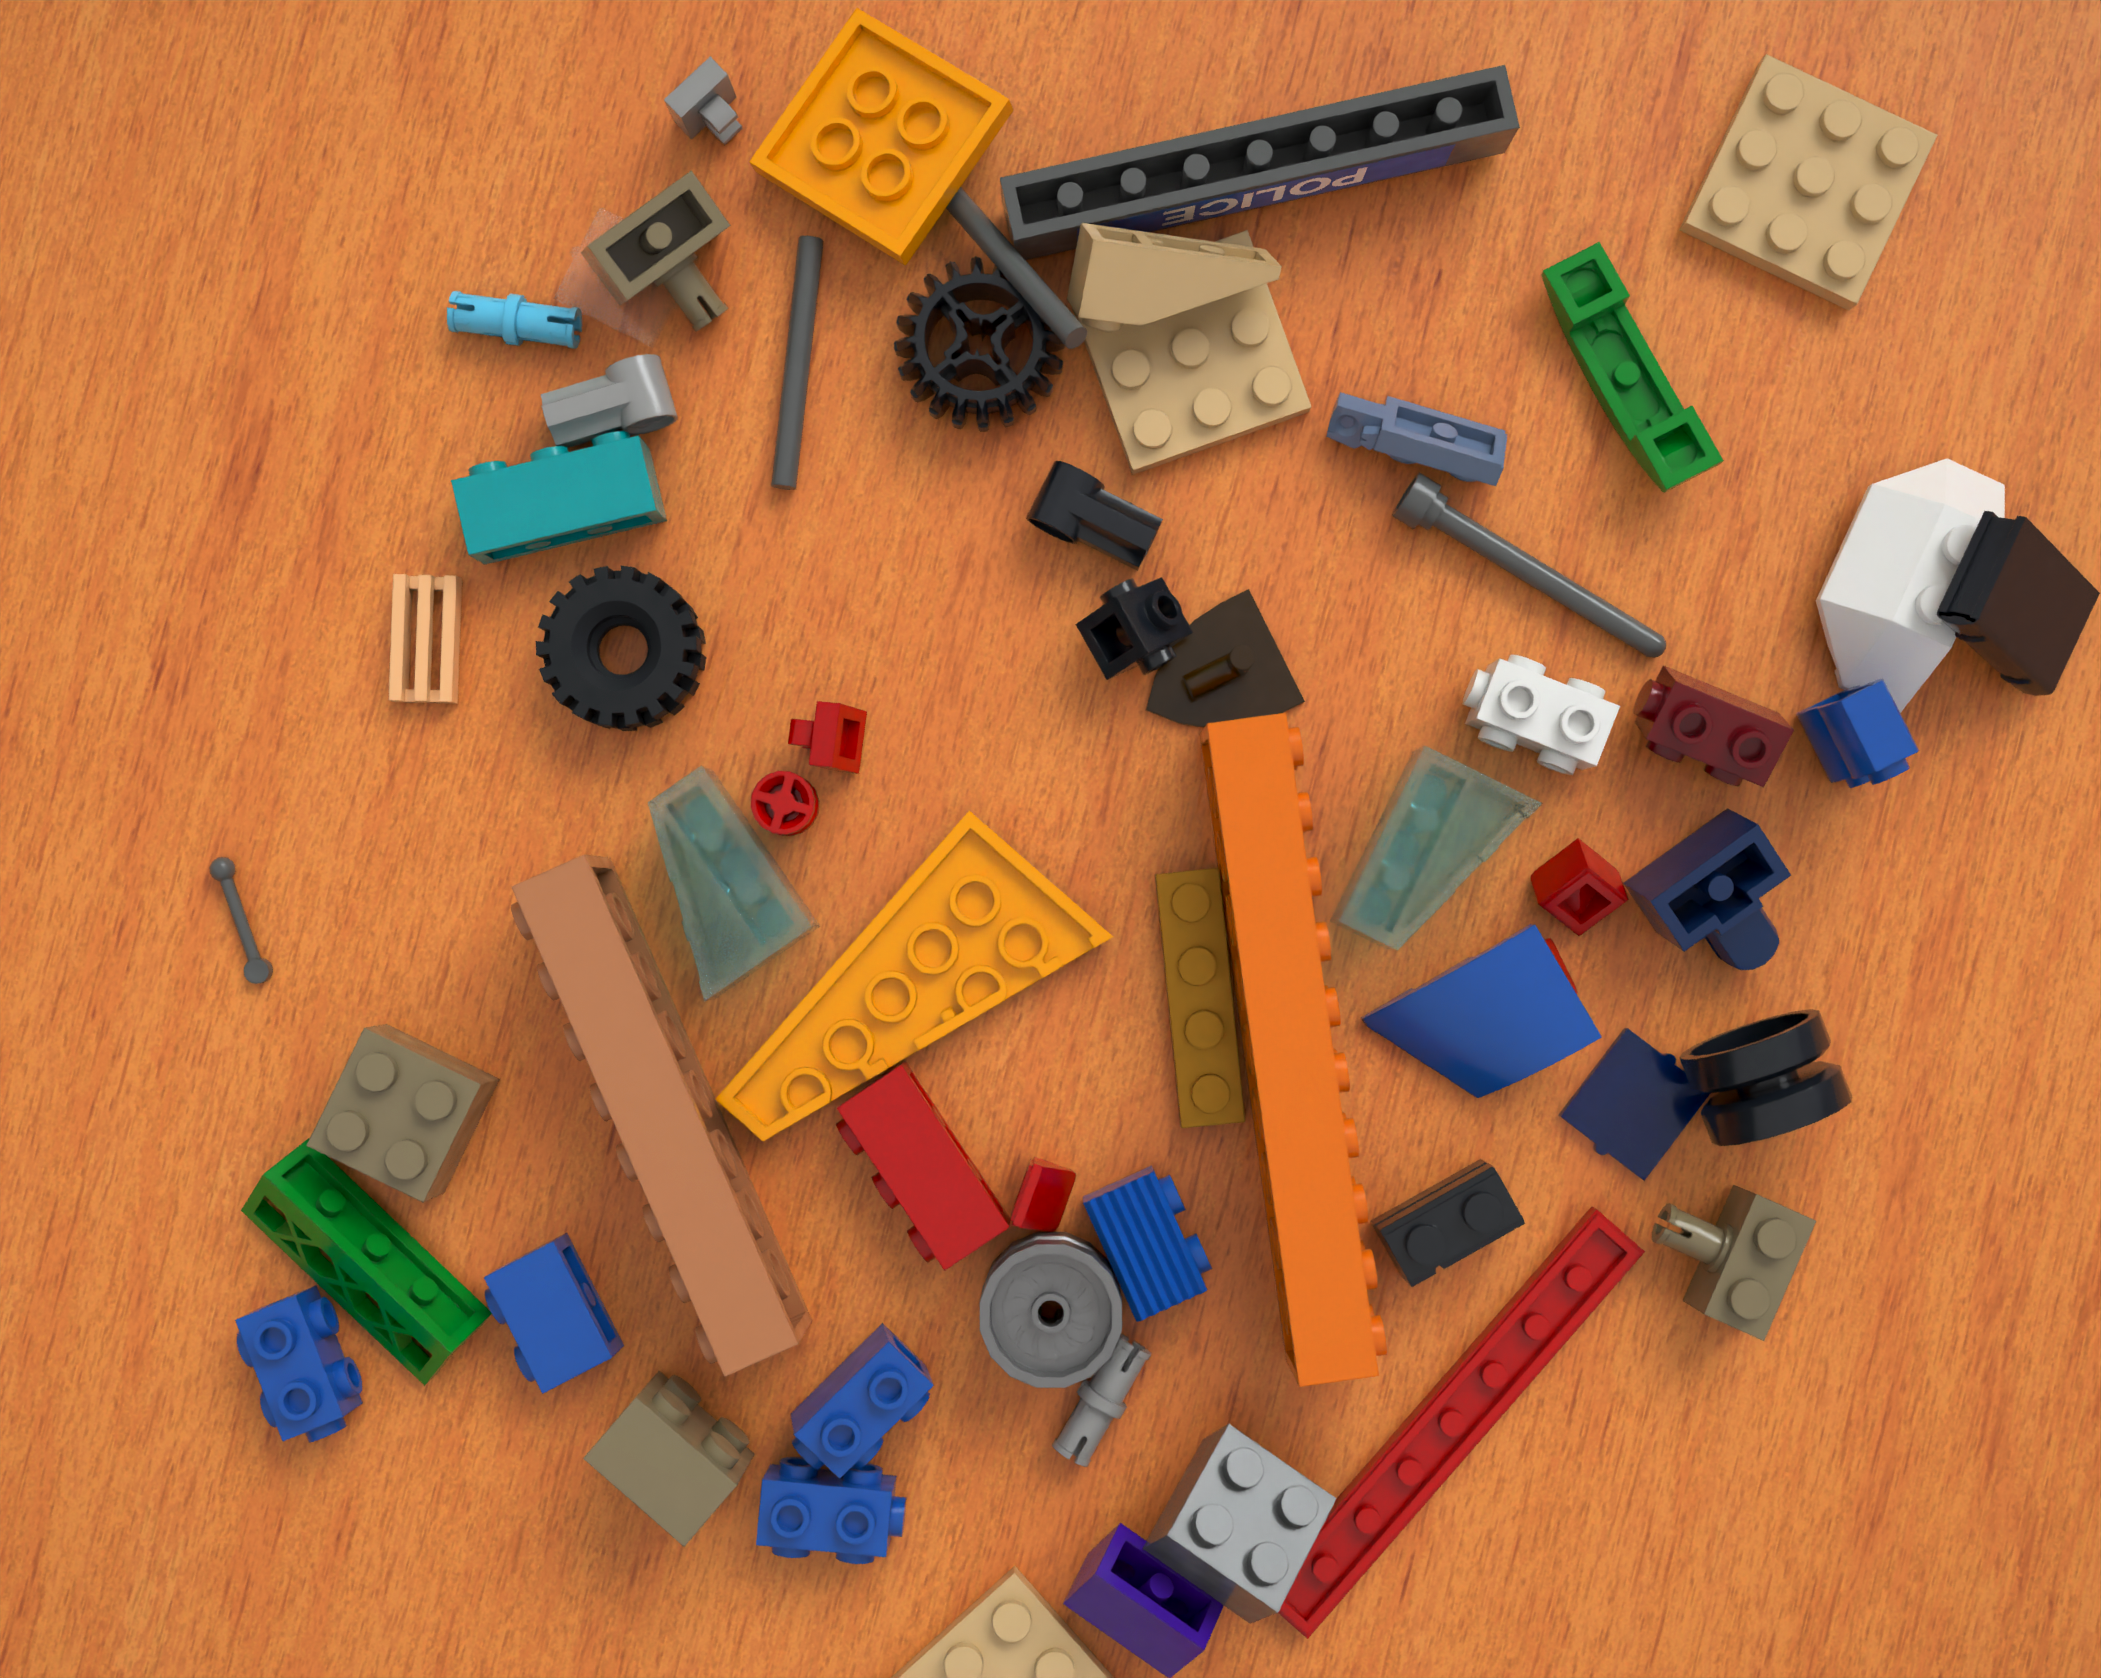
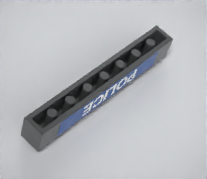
[1000,65,1520,260]

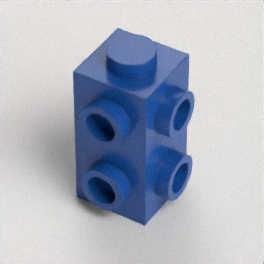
[235,1285,363,1443]
[790,1323,934,1479]
[756,1457,906,1564]

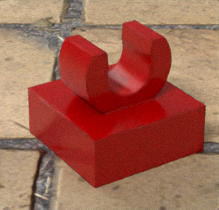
[788,701,867,774]

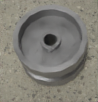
[979,1232,1122,1388]

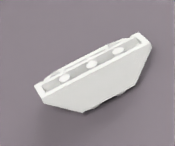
[1816,459,2005,713]

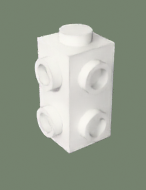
[1462,655,1620,775]

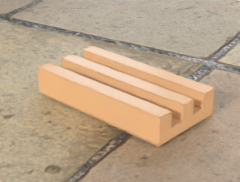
[389,574,462,704]

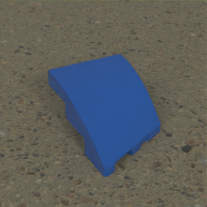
[1361,924,1602,1098]

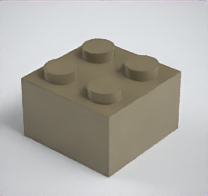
[306,1024,500,1203]
[583,1371,755,1547]

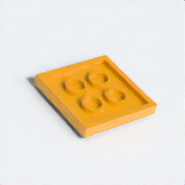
[749,8,1014,266]

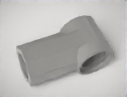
[541,354,678,448]

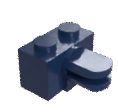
[1623,808,1791,970]

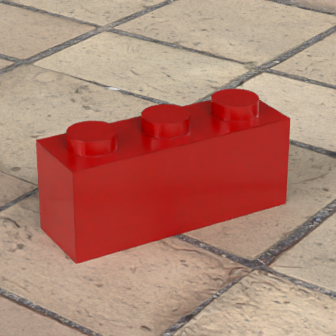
[836,1061,1011,1271]

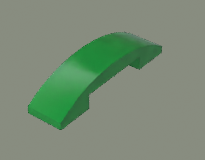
[1541,242,1724,493]

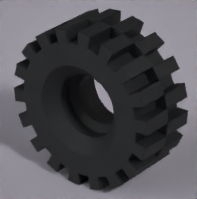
[536,566,706,731]

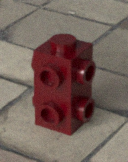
[1634,665,1794,787]

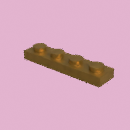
[1155,868,1245,1128]

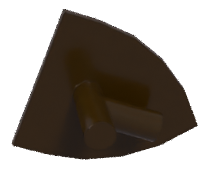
[1146,589,1305,728]

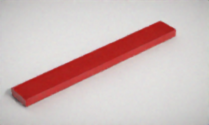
[1278,1207,1645,1639]

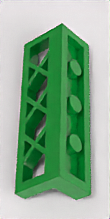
[241,1138,492,1386]

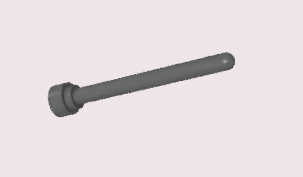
[1392,472,1666,658]

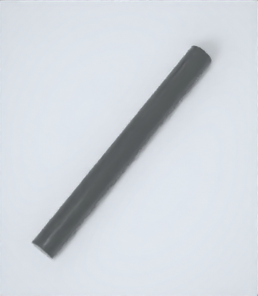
[946,187,1087,349]
[771,236,824,490]

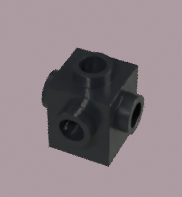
[1076,577,1193,680]

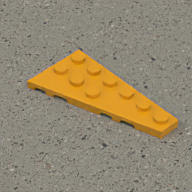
[715,810,1113,1141]

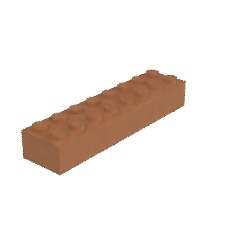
[511,854,812,1377]

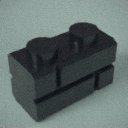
[1370,1159,1525,1287]

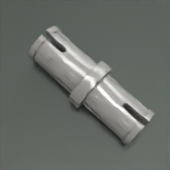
[1052,1334,1151,1467]

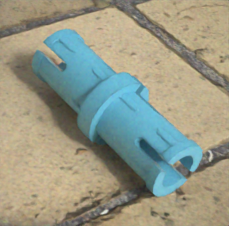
[447,291,582,349]

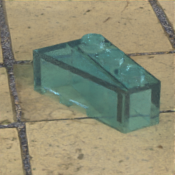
[1330,746,1543,950]
[648,765,820,1001]

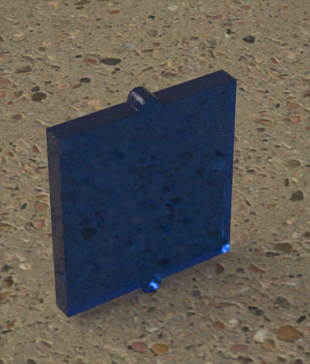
[1558,1028,1711,1181]

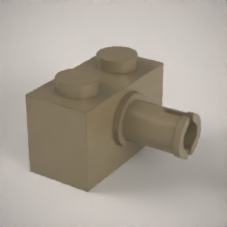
[581,170,731,332]
[1652,1185,1816,1341]

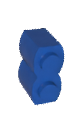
[1796,679,1919,788]

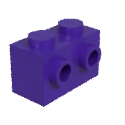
[1063,1523,1224,1678]

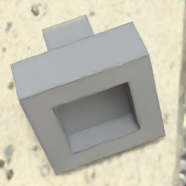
[664,56,743,145]

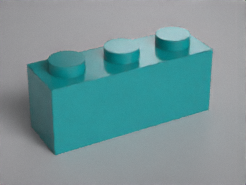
[451,431,667,565]

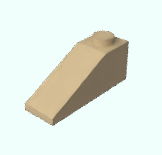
[1067,223,1282,331]

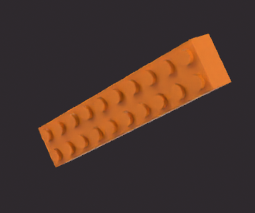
[1199,713,1387,1387]

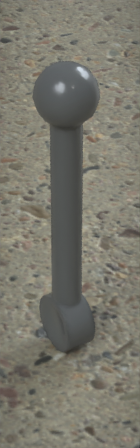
[209,857,273,984]

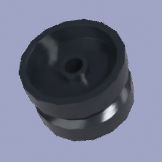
[1680,1009,1852,1146]

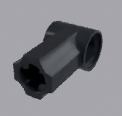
[1026,461,1163,571]

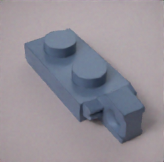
[1326,392,1507,486]

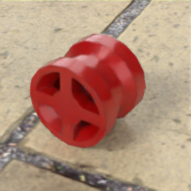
[751,771,820,836]

